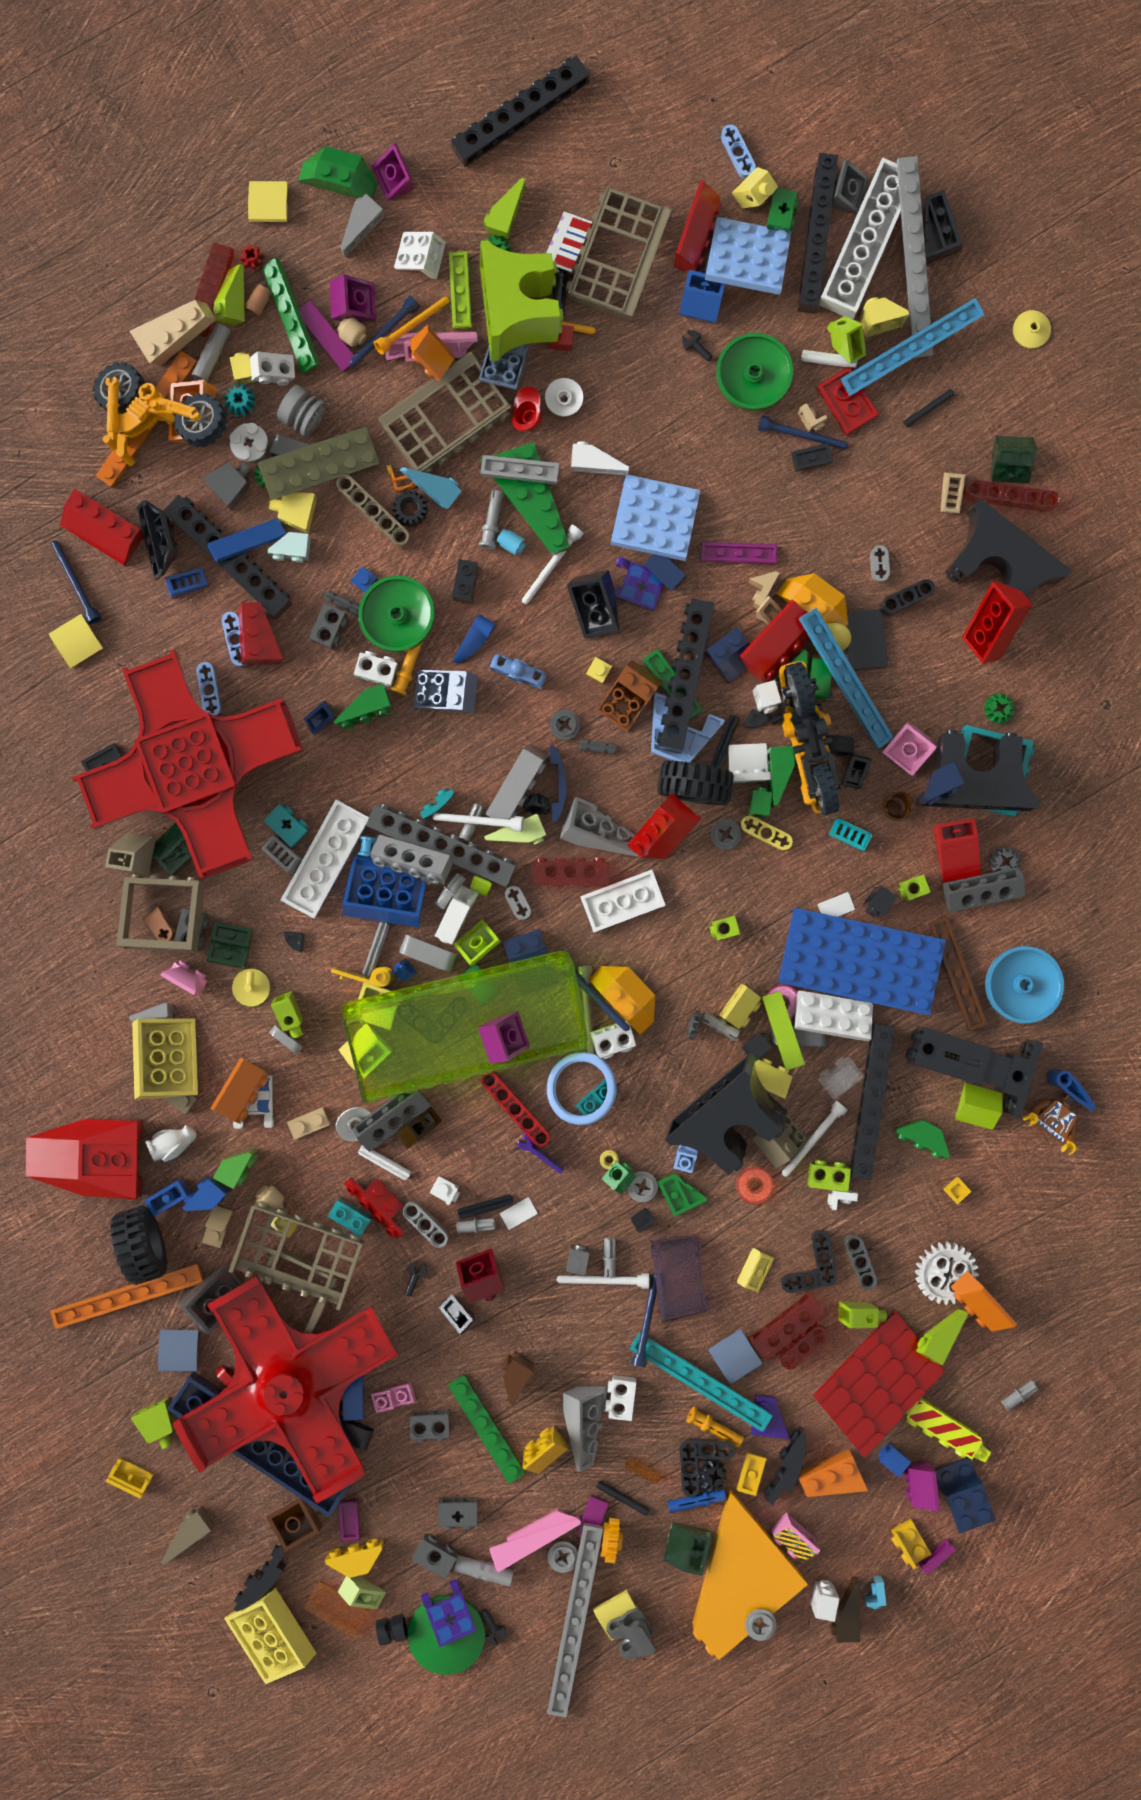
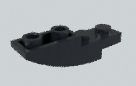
[764,1427,806,1505]
[234,1544,286,1612]

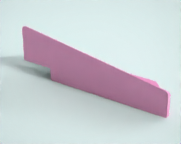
[385,332,478,362]
[489,1509,581,1572]

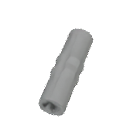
[192,323,231,382]
[454,1555,514,1587]

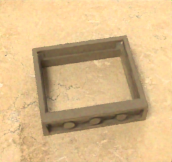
[116,874,205,953]
[260,1246,339,1333]

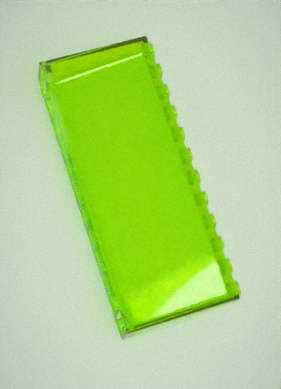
[340,951,590,1103]

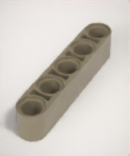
[337,475,411,549]

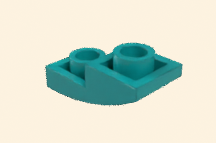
[420,788,455,820]
[575,1079,618,1115]

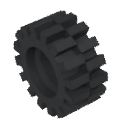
[392,489,428,527]

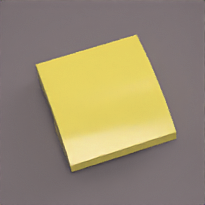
[248,181,288,222]
[49,613,103,668]
[593,1590,638,1641]

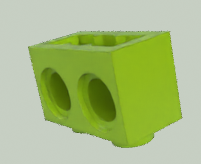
[807,1160,851,1192]

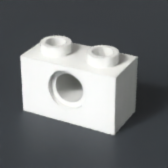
[810,1580,839,1622]

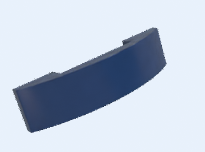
[550,745,567,823]

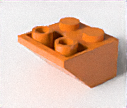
[410,325,454,381]

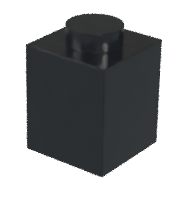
[740,1032,772,1060]

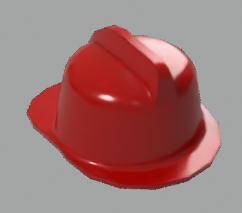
[512,386,542,432]

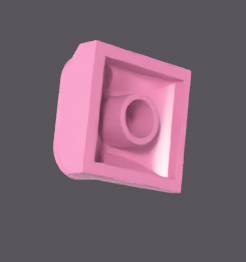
[882,722,938,776]
[160,960,208,995]

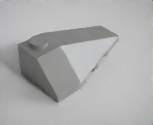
[560,797,638,857]
[563,1386,607,1472]

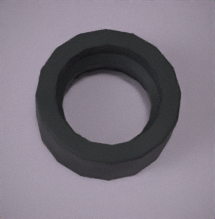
[825,735,855,756]

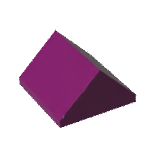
[372,143,414,200]

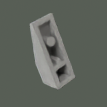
[340,194,384,258]

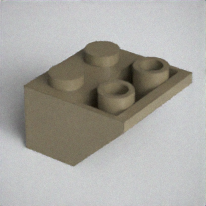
[105,833,156,875]
[752,1114,808,1168]

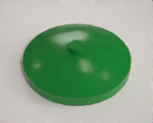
[716,333,793,411]
[358,575,435,653]
[408,1594,485,1675]

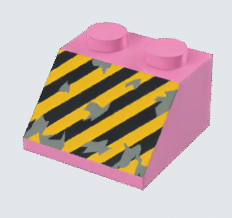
[771,1512,820,1561]

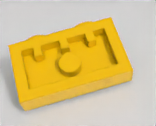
[891,1519,932,1570]

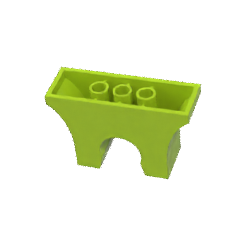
[480,240,563,361]

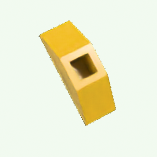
[325,1539,384,1578]

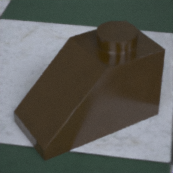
[396,1106,442,1149]

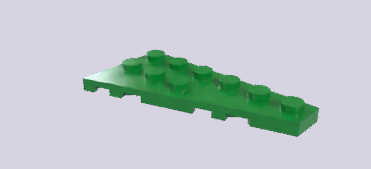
[480,442,570,555]

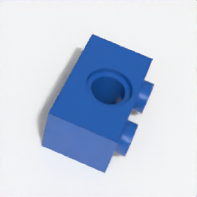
[144,1177,192,1217]

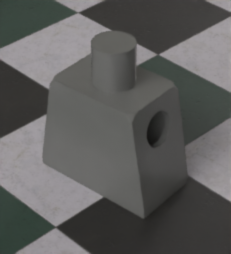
[203,462,252,510]

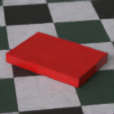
[816,366,879,436]

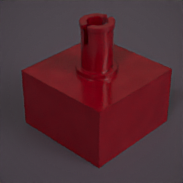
[456,1248,505,1304]

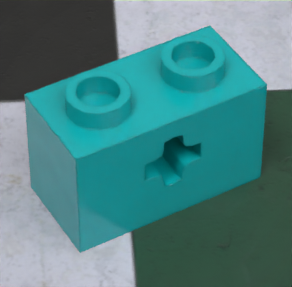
[263,804,310,848]
[327,1197,372,1236]

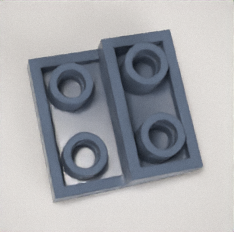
[708,1329,763,1384]
[158,1330,200,1372]

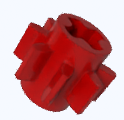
[239,244,264,271]

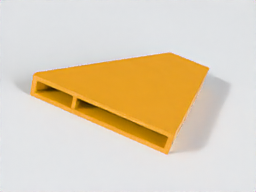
[692,1489,808,1660]

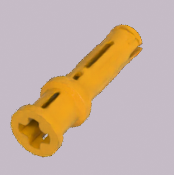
[390,642,423,696]
[686,1406,744,1447]

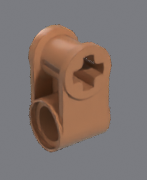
[142,906,176,941]

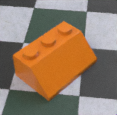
[168,380,216,444]
[210,1058,269,1124]
[950,1271,1018,1332]

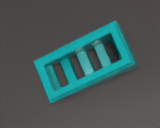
[828,818,873,852]

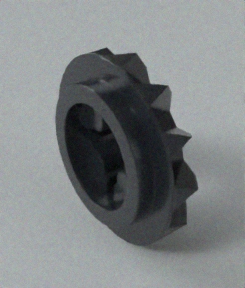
[698,1460,727,1492]

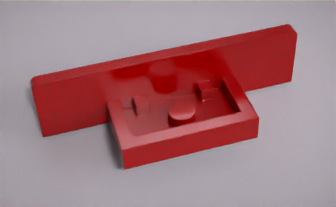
[344,1177,404,1239]

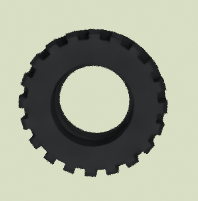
[657,760,734,806]
[110,1206,168,1285]

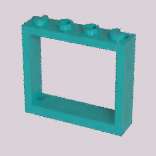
[961,725,1035,817]

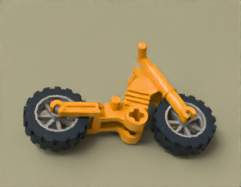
[92,362,228,466]

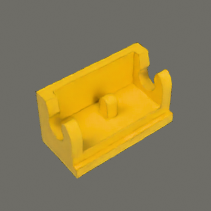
[106,1457,154,1499]

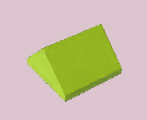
[454,919,502,967]
[955,1083,1003,1130]

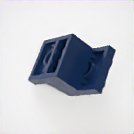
[934,1457,996,1534]

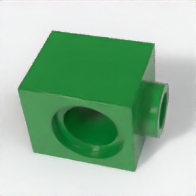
[601,1161,636,1194]

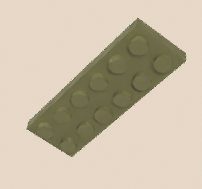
[257,427,380,501]

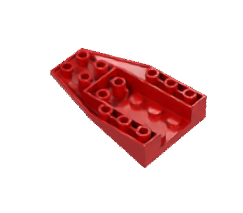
[26,1119,143,1199]

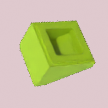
[470,876,493,896]

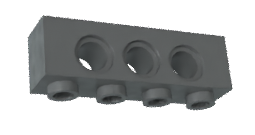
[943,867,1025,912]
[352,1082,431,1152]

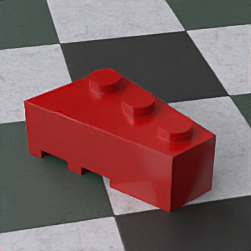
[238,602,283,664]

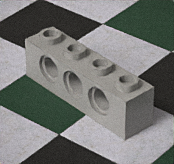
[370,835,452,884]

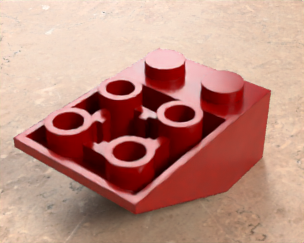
[932,818,981,882]

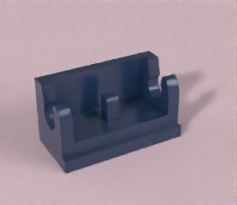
[644,554,687,591]

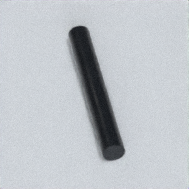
[903,389,954,427]
[596,1480,650,1516]

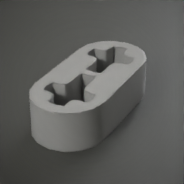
[870,545,890,583]
[505,886,531,920]
[269,1024,304,1054]

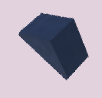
[304,700,337,735]

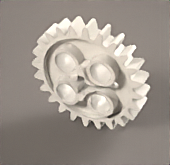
[915,1241,979,1305]

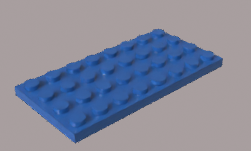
[778,908,946,1015]

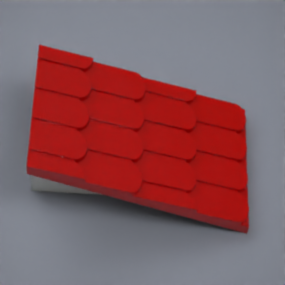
[813,1310,945,1458]

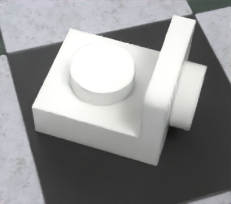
[430,1175,460,1205]
[828,1190,858,1210]

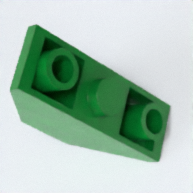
[893,1119,950,1160]

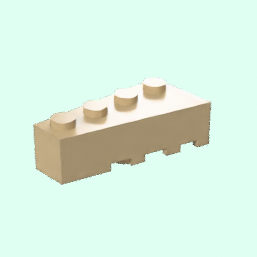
[130,300,216,366]

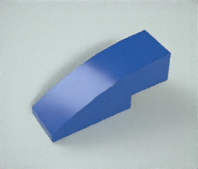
[343,1375,365,1420]

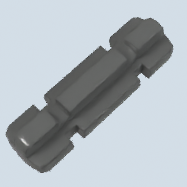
[324,590,360,615]
[579,740,617,754]

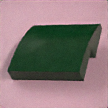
[206,922,253,969]

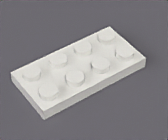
[580,870,665,932]
[794,990,873,1042]

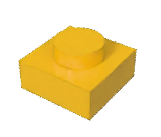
[943,1177,971,1204]

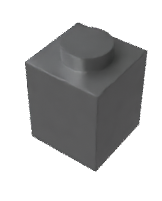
[566,1244,590,1276]

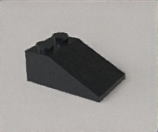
[567,570,620,638]

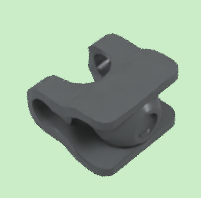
[607,1608,656,1660]

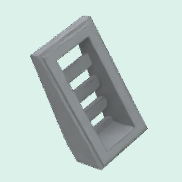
[261,834,303,875]
[129,1002,173,1022]

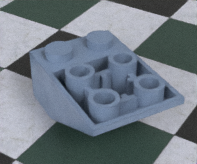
[479,344,530,390]
[414,670,478,713]

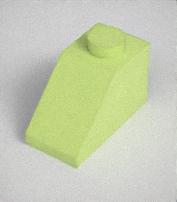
[338,1576,386,1609]

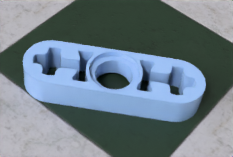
[721,125,756,179]
[222,612,247,667]
[196,662,222,716]

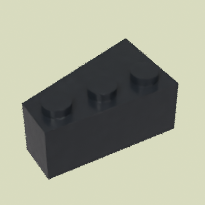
[924,190,962,265]

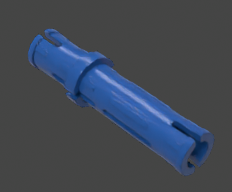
[667,1488,727,1514]

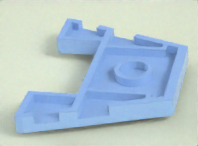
[651,693,725,762]

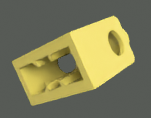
[732,167,778,208]
[269,492,317,533]

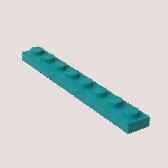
[630,1331,773,1432]

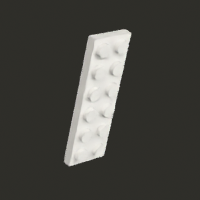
[281,800,369,919]

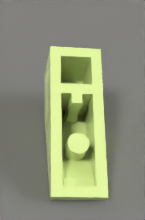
[484,814,546,845]

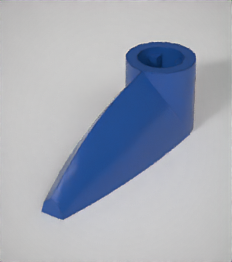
[453,614,496,664]
[1047,1069,1096,1111]

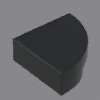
[743,708,769,728]
[284,931,304,952]

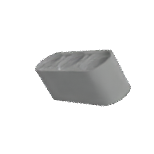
[399,935,457,972]
[403,1200,449,1248]

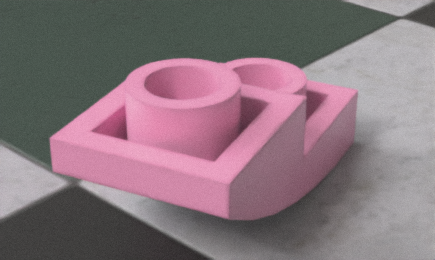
[371,1382,416,1413]

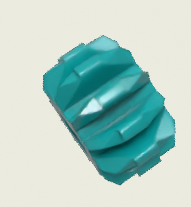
[223,384,256,417]

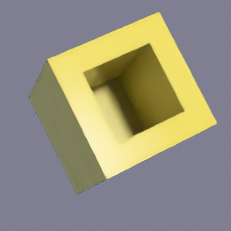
[230,353,256,385]

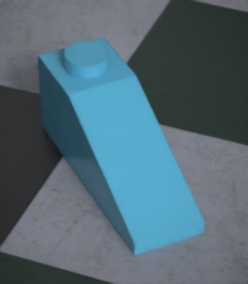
[400,467,462,509]

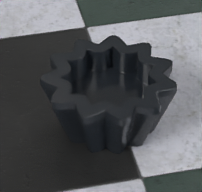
[523,793,550,815]

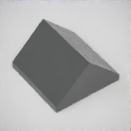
[832,159,868,214]

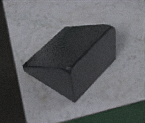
[631,1208,654,1233]

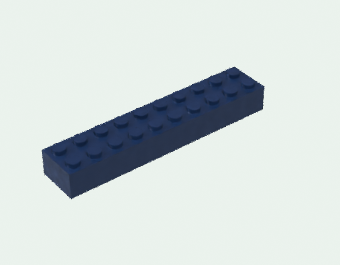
[167,1372,351,1517]

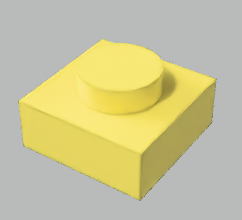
[586,657,612,684]

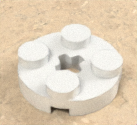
[230,423,269,463]

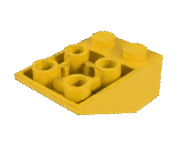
[523,1426,568,1474]

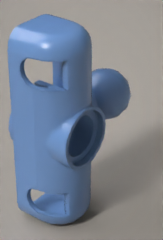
[490,654,547,689]

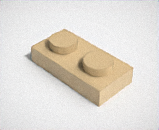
[287,1107,330,1140]

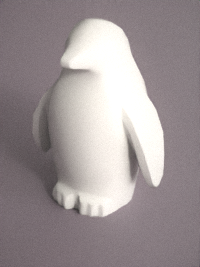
[145,1125,196,1163]

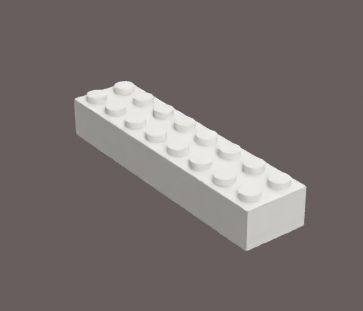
[819,157,901,319]

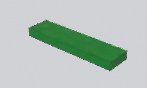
[642,648,703,719]

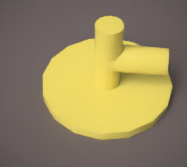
[232,968,271,1007]

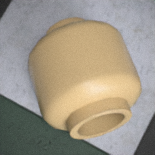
[338,317,367,347]
[255,1185,284,1214]

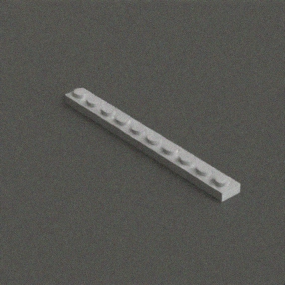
[897,156,933,358]
[547,1523,603,1717]

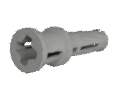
[479,490,504,550]

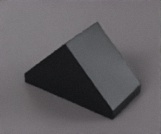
[842,754,872,789]

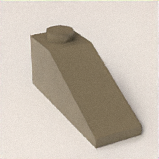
[161,1506,214,1565]

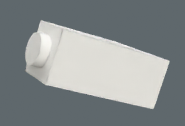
[435,885,479,945]

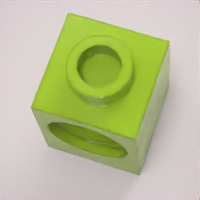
[898,874,930,901]
[709,916,740,940]

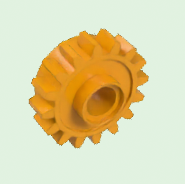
[600,1518,623,1564]

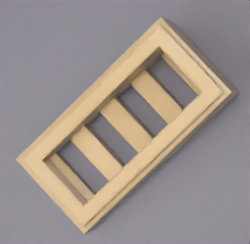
[940,473,966,514]

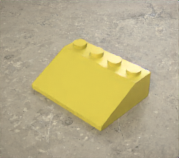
[132,1018,198,1099]
[224,1588,317,1684]

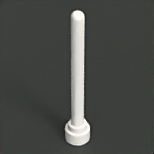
[522,525,584,604]
[432,813,524,832]
[782,1100,848,1177]
[557,1273,649,1289]

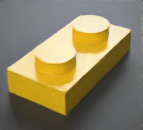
[737,1451,766,1496]

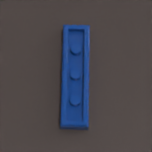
[208,518,286,563]

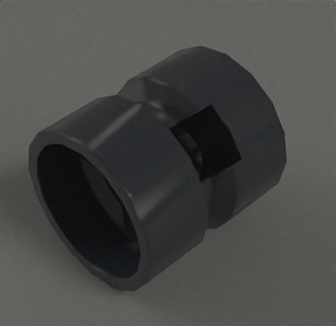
[376,1614,408,1646]

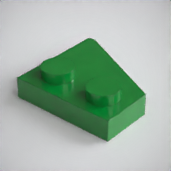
[657,1173,708,1217]

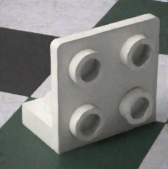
[394,232,446,279]
[728,743,771,783]

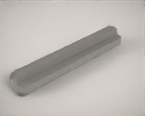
[362,922,390,977]

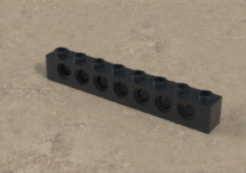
[451,55,590,167]
[797,153,838,314]
[163,495,292,620]
[657,598,714,754]
[850,1023,895,1180]

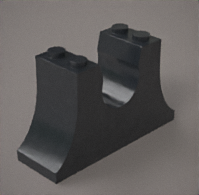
[945,498,1071,596]
[915,730,1040,812]
[665,1053,787,1175]

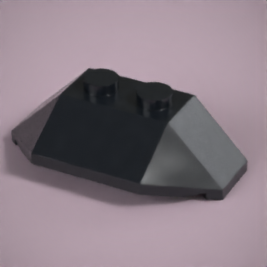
[137,500,178,581]

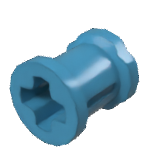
[358,836,377,858]

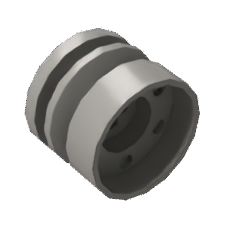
[277,385,327,438]

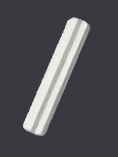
[801,350,858,368]
[358,1145,411,1181]

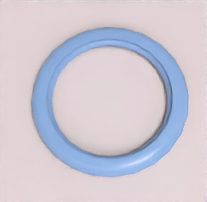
[547,1052,617,1125]

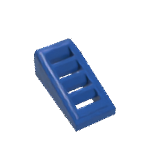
[165,568,208,599]

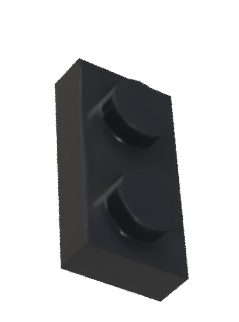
[791,443,833,472]

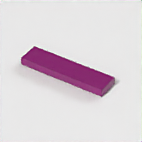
[299,301,354,373]
[700,542,778,565]

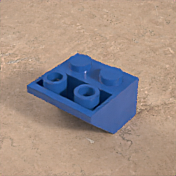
[679,270,725,324]
[182,1175,233,1211]

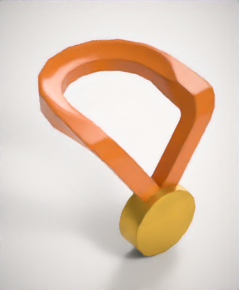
[386,464,416,493]

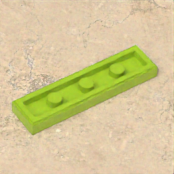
[449,251,472,330]
[762,991,805,1071]

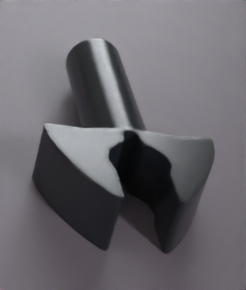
[682,330,712,361]
[405,1259,427,1296]
[481,1609,505,1646]

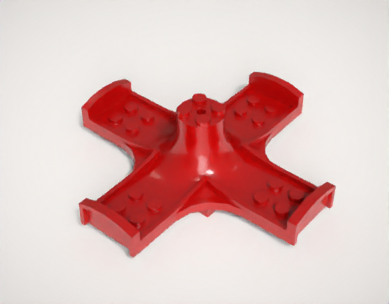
[72,649,304,879]
[172,1275,399,1504]

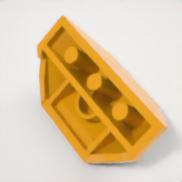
[775,573,848,627]
[589,966,655,1035]

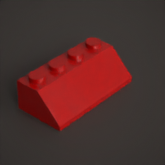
[674,180,722,272]
[60,489,144,566]
[962,581,1033,664]
[740,599,810,683]
[627,793,701,859]

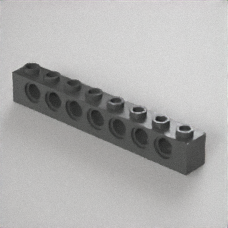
[365,803,516,887]

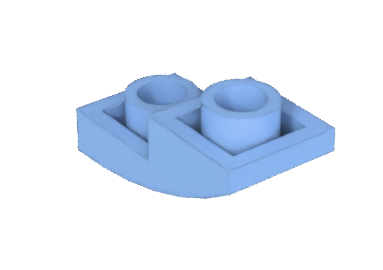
[674,1145,698,1173]

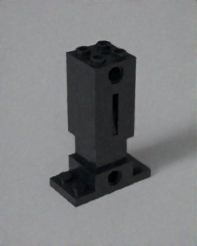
[906,1026,1043,1118]

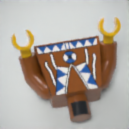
[1023,1095,1077,1155]

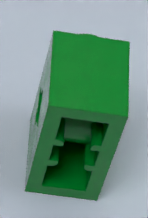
[766,188,799,233]
[747,787,773,818]

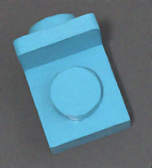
[864,1575,886,1609]

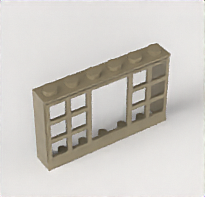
[566,186,672,323]
[378,351,512,474]
[229,1201,365,1311]

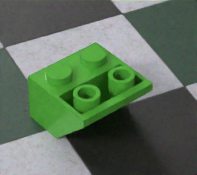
[213,1148,259,1189]

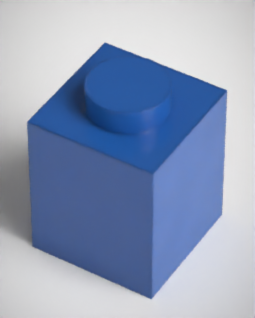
[878,1442,911,1477]

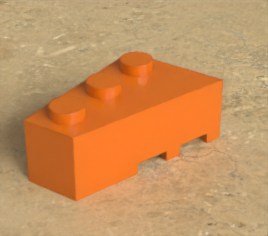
[798,1449,868,1497]

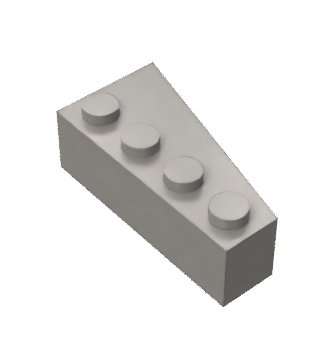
[486,745,549,819]

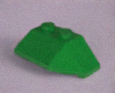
[298,146,377,199]

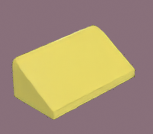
[737,1248,774,1293]

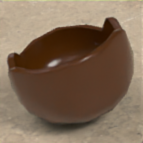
[883,791,913,821]

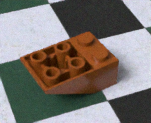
[597,660,663,732]

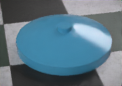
[985,946,1064,1024]

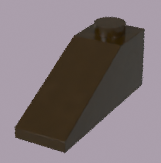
[831,1577,860,1643]

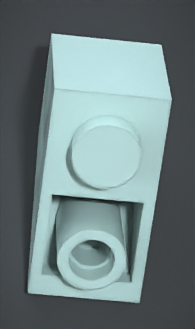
[268,532,311,563]

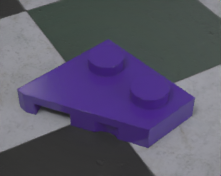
[751,1394,789,1439]

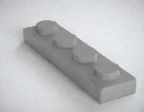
[480,455,559,484]

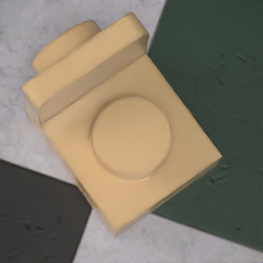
[798,403,828,432]

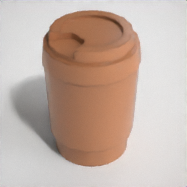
[245,284,271,317]

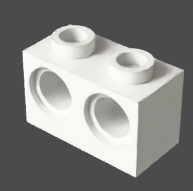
[250,352,295,386]
[354,651,399,687]
[753,680,781,714]
[590,1020,636,1059]
[605,1375,636,1421]

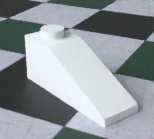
[571,442,629,475]

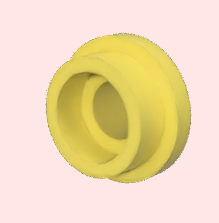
[600,1150,619,1170]

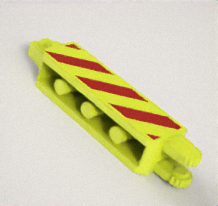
[904,1398,991,1462]

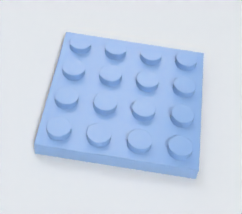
[705,217,791,295]
[610,474,700,561]

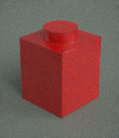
[548,325,574,351]

